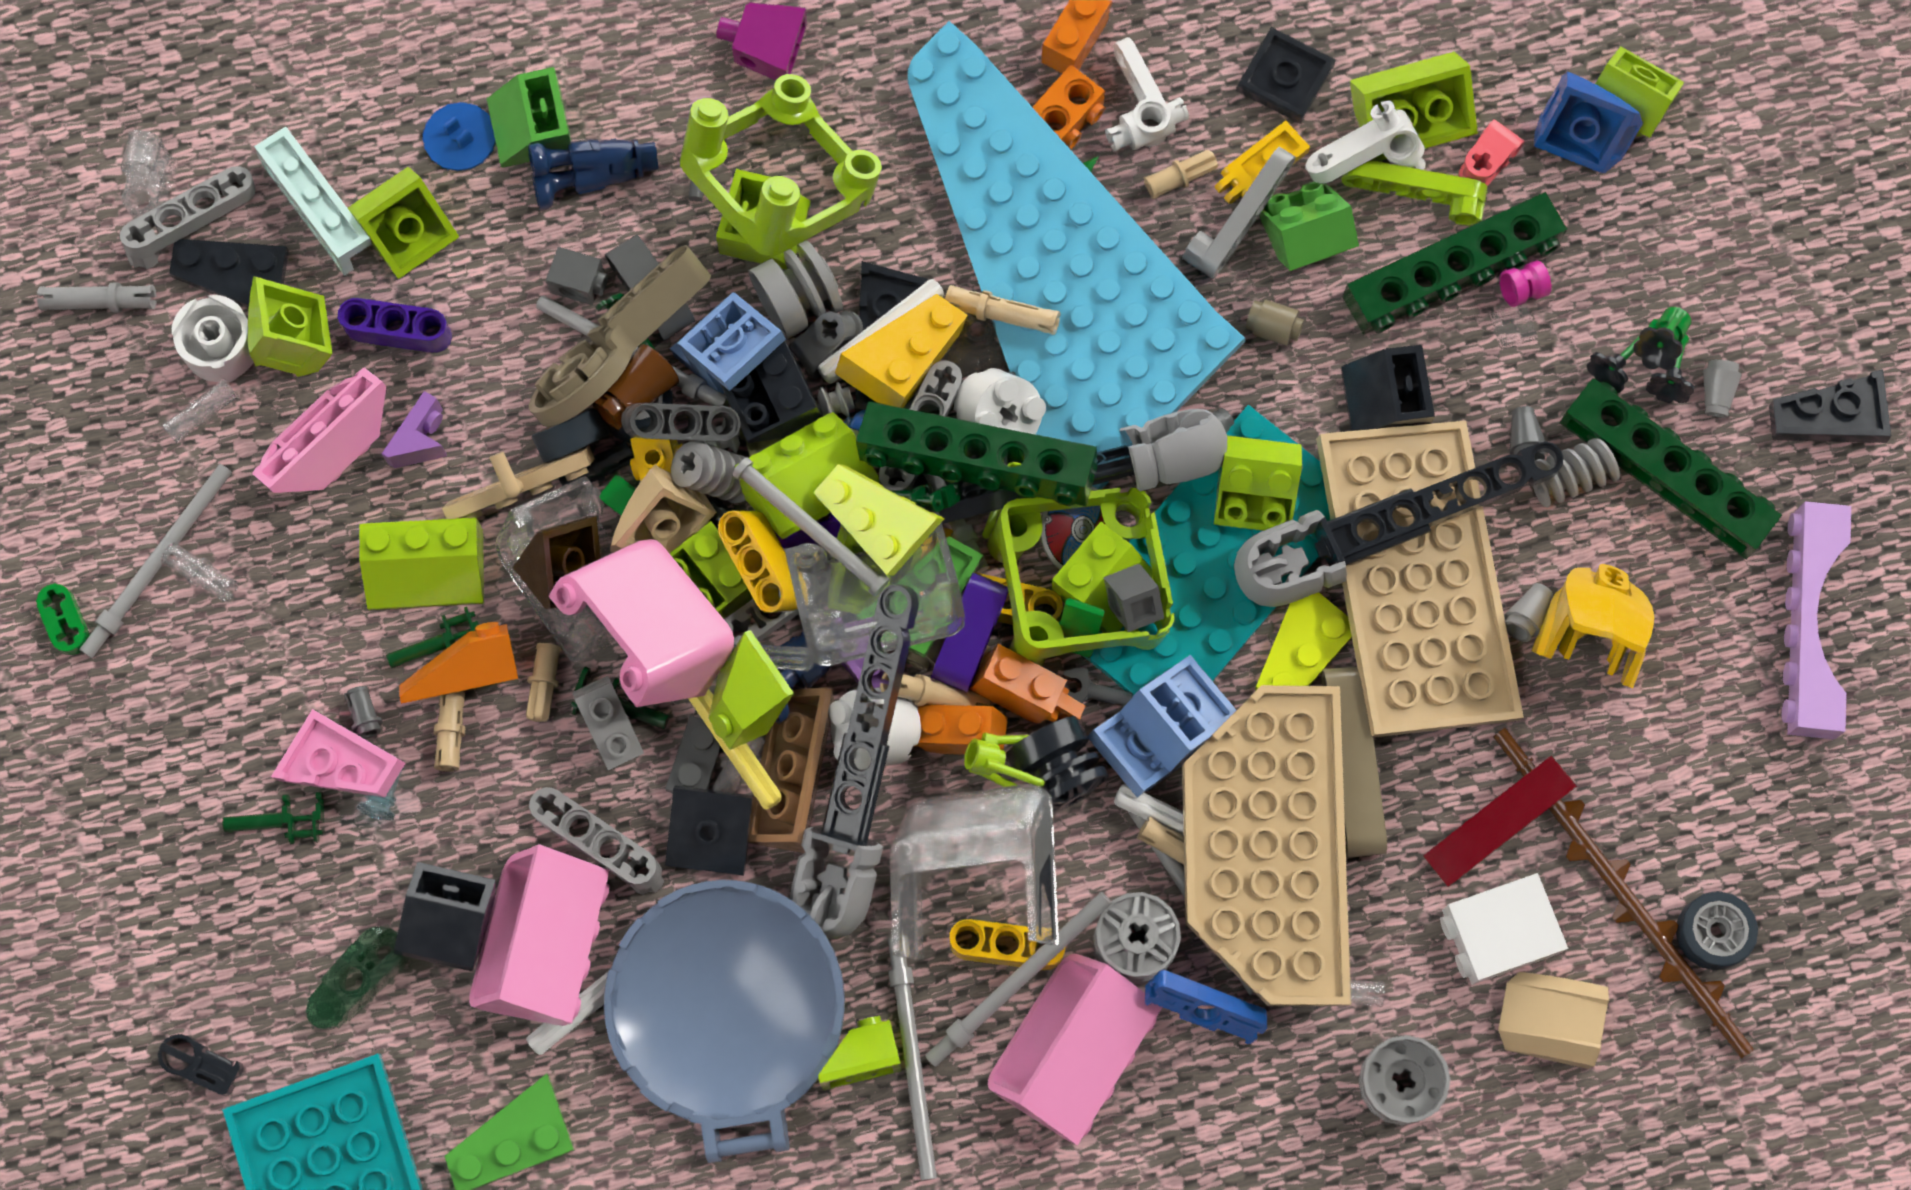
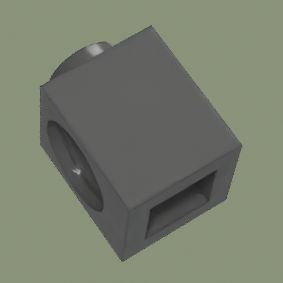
[546,247,608,306]
[1104,563,1164,632]

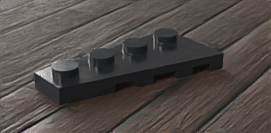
[855,261,930,413]

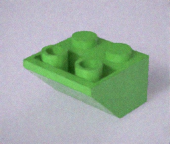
[487,67,572,168]
[1259,182,1359,271]

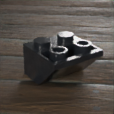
[720,341,823,443]
[1340,344,1435,431]
[394,862,496,972]

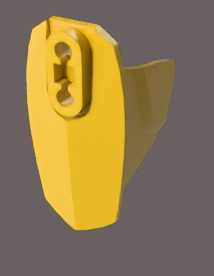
[1531,564,1654,688]

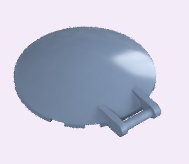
[604,880,845,1163]

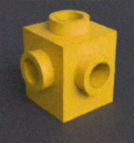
[630,437,683,481]

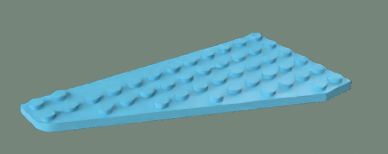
[908,21,1246,490]

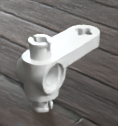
[1105,37,1189,152]
[1306,101,1426,184]

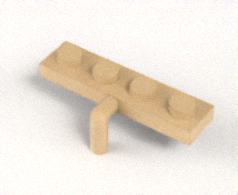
[442,445,595,519]

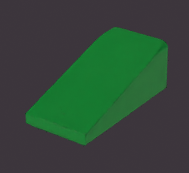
[1060,598,1105,658]

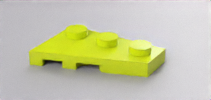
[813,464,944,576]
[1255,592,1352,690]

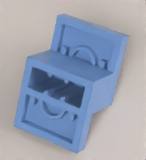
[670,292,786,394]
[1088,655,1237,798]

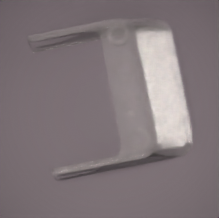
[890,784,1058,960]

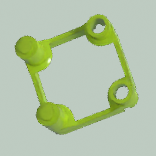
[680,74,882,256]
[987,487,1174,666]

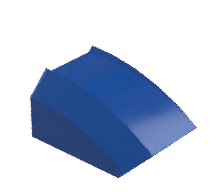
[1534,71,1643,173]

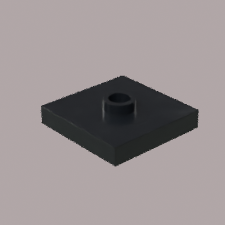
[1236,27,1336,124]
[665,785,754,876]

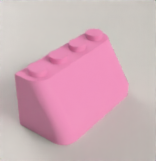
[469,844,610,1026]
[988,954,1163,1145]

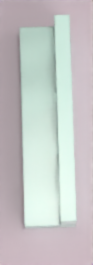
[254,127,372,276]

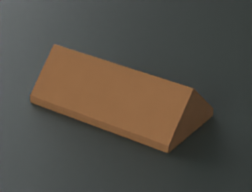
[748,688,834,853]

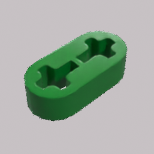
[36,583,89,655]

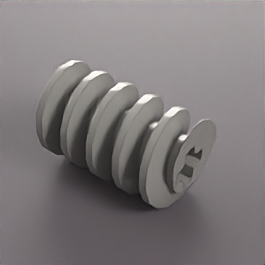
[1533,438,1620,508]
[671,441,746,503]

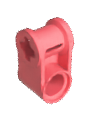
[1458,119,1525,187]

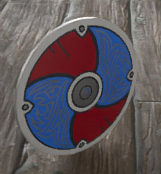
[1040,486,1119,570]

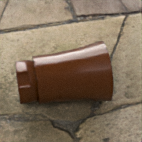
[593,344,679,430]

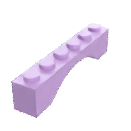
[1782,501,1851,739]

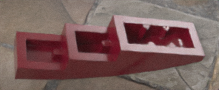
[1423,755,1577,887]

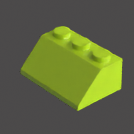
[1350,51,1478,161]
[735,412,879,539]
[359,517,484,610]

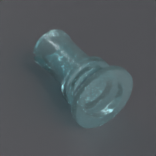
[356,765,405,821]

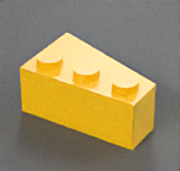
[835,294,968,408]

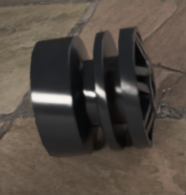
[1005,716,1109,816]

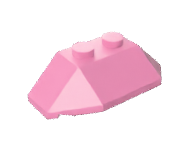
[252,368,386,493]

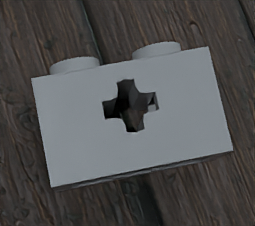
[572,676,644,770]

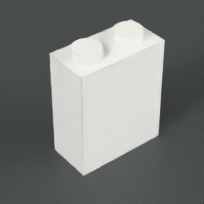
[1440,873,1568,985]

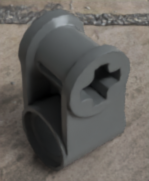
[790,311,863,379]

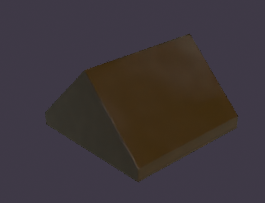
[512,516,601,609]

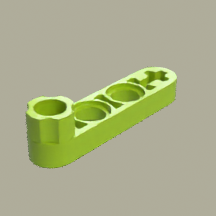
[1341,160,1487,226]

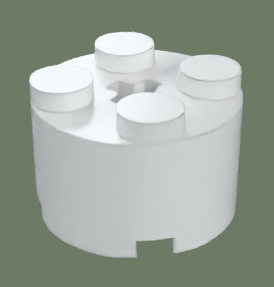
[172,295,253,383]
[954,368,1046,434]
[829,687,921,769]

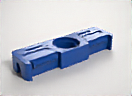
[1145,970,1267,1044]

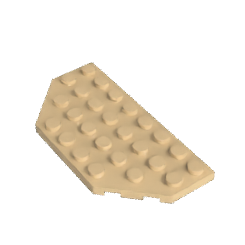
[1182,685,1351,1006]

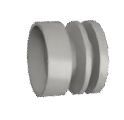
[748,240,843,340]
[1093,892,1181,985]
[1358,1035,1450,1125]

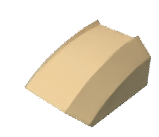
[610,464,716,553]
[1499,972,1609,1069]

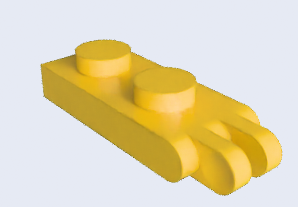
[1214,120,1310,204]

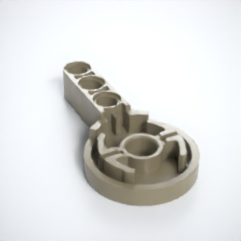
[529,245,711,427]

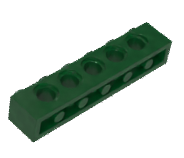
[1342,192,1567,335]
[1559,378,1782,560]
[856,402,1098,506]

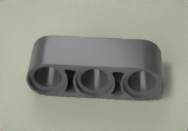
[605,234,695,341]
[621,403,741,441]

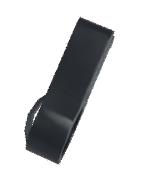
[158,1034,244,1096]

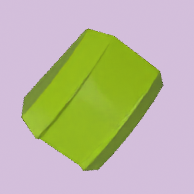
[248,276,333,377]

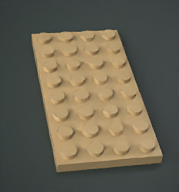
[1316,421,1524,737]

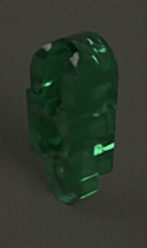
[306,926,409,1030]

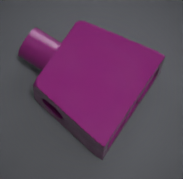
[716,2,807,81]

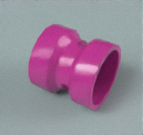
[1499,260,1551,307]

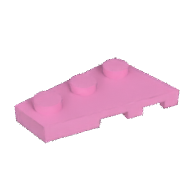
[271,709,405,797]

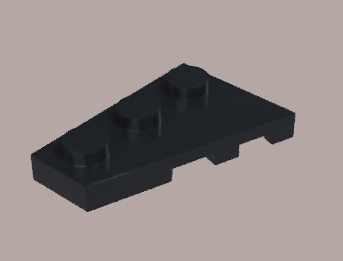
[169,239,289,308]
[1769,369,1891,443]

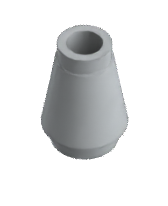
[1703,360,1742,418]
[1504,583,1553,642]

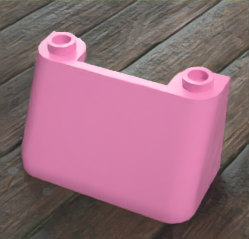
[549,539,734,707]

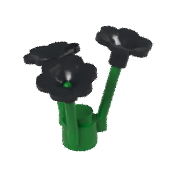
[1586,307,1695,403]

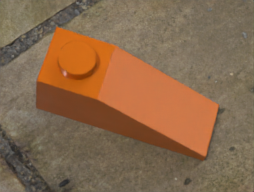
[399,622,518,704]

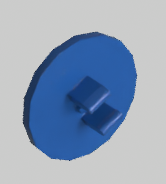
[423,102,496,171]

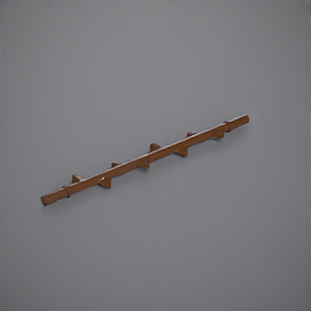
[1493,728,1754,1059]

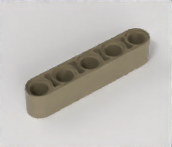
[1321,666,1387,858]

